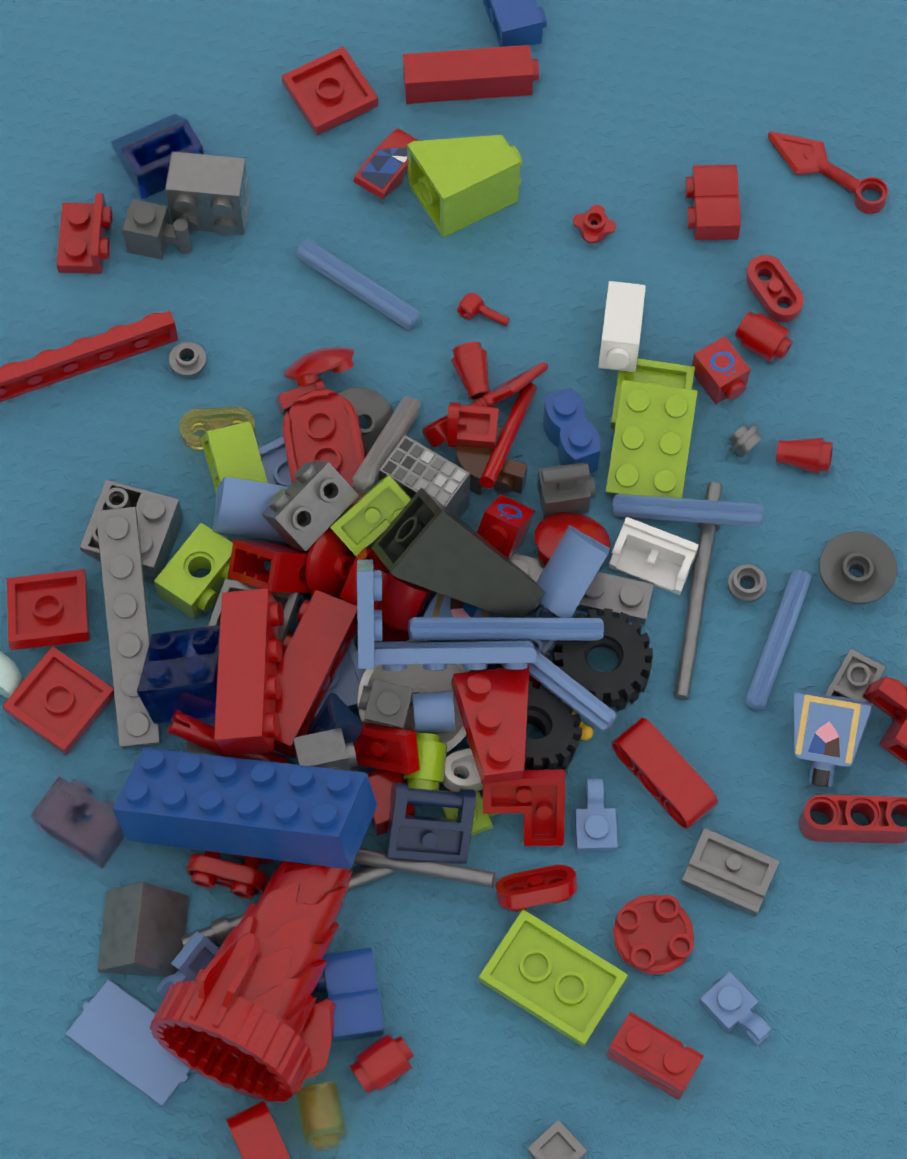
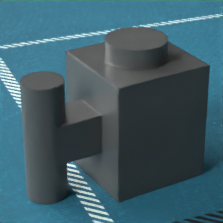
[122,199,192,260]
[537,462,596,519]

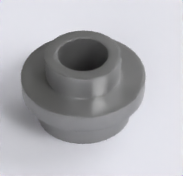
[169,342,207,379]
[729,423,763,458]
[728,564,767,602]

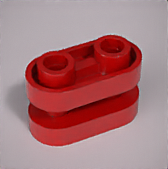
[186,851,274,899]

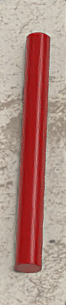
[479,382,537,489]

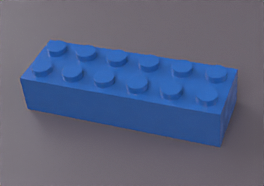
[112,747,378,869]

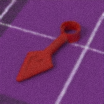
[768,131,888,214]
[422,362,548,448]

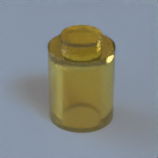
[295,1082,347,1151]

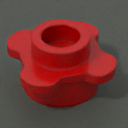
[573,205,616,243]

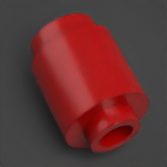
[735,312,793,363]
[349,1033,414,1094]

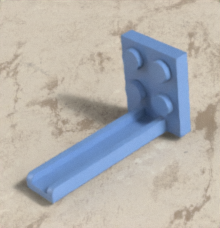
[357,560,537,671]

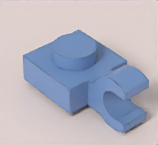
[575,779,618,852]
[156,931,219,997]
[699,972,771,1046]

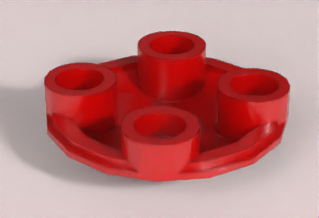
[284,347,354,386]
[534,512,610,564]
[613,895,694,975]

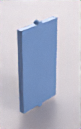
[65,979,192,1108]

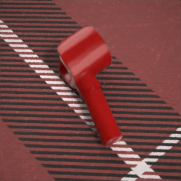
[457,293,510,326]

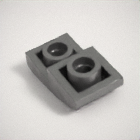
[825,648,886,702]

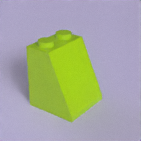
[407,135,523,238]

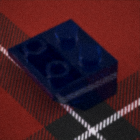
[111,113,204,199]
[137,625,220,724]

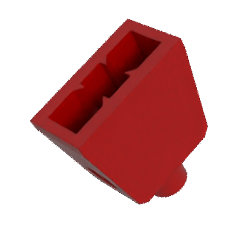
[228,539,310,593]

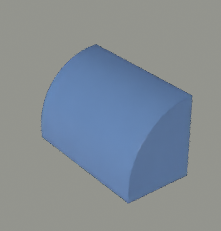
[213,477,288,543]
[536,525,610,618]

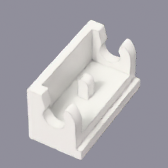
[608,517,699,596]

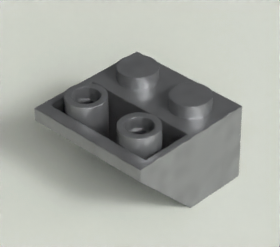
[80,480,183,585]

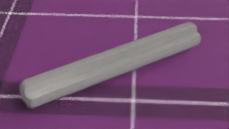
[351,396,421,495]

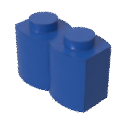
[543,388,601,473]
[317,948,384,1043]

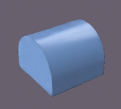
[412,691,456,733]

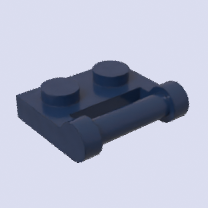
[384,782,476,864]

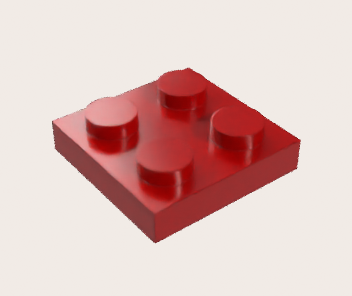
[282,46,378,136]
[7,569,90,651]
[2,646,114,755]

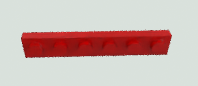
[0,310,178,402]

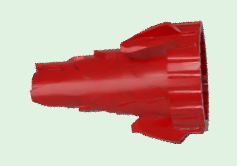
[150,861,353,1102]

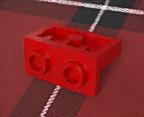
[56,193,113,274]

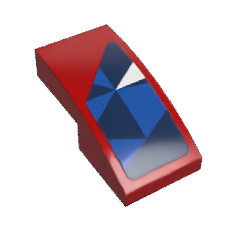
[353,128,419,199]

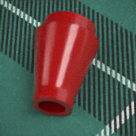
[451,342,490,400]
[776,437,833,475]

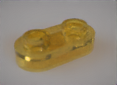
[179,407,256,450]

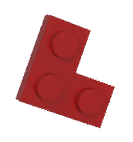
[483,769,565,846]

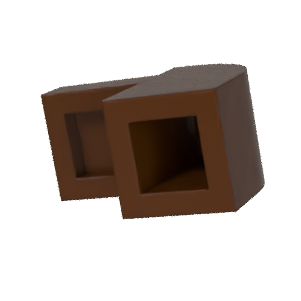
[455,426,528,496]

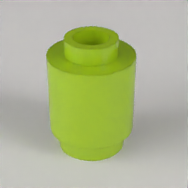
[404,733,447,790]

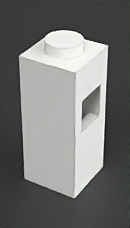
[598,281,646,372]

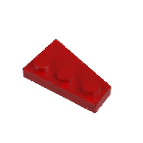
[451,665,530,784]

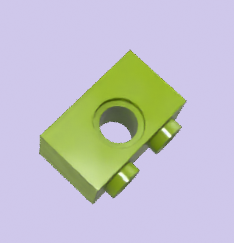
[154,523,233,620]

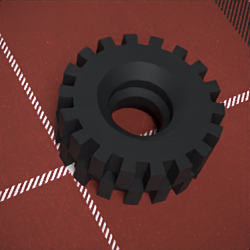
[553,608,653,712]
[524,681,582,772]

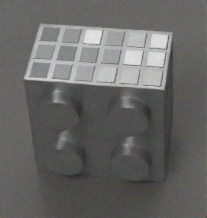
[165,152,250,236]
[379,435,470,518]

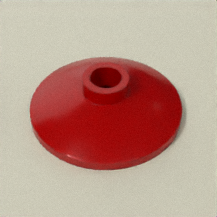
[305,527,356,600]

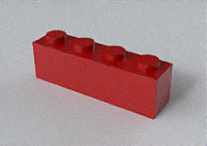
[214,588,284,756]
[274,590,358,759]

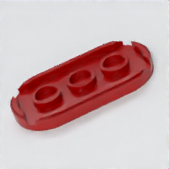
[282,389,366,519]

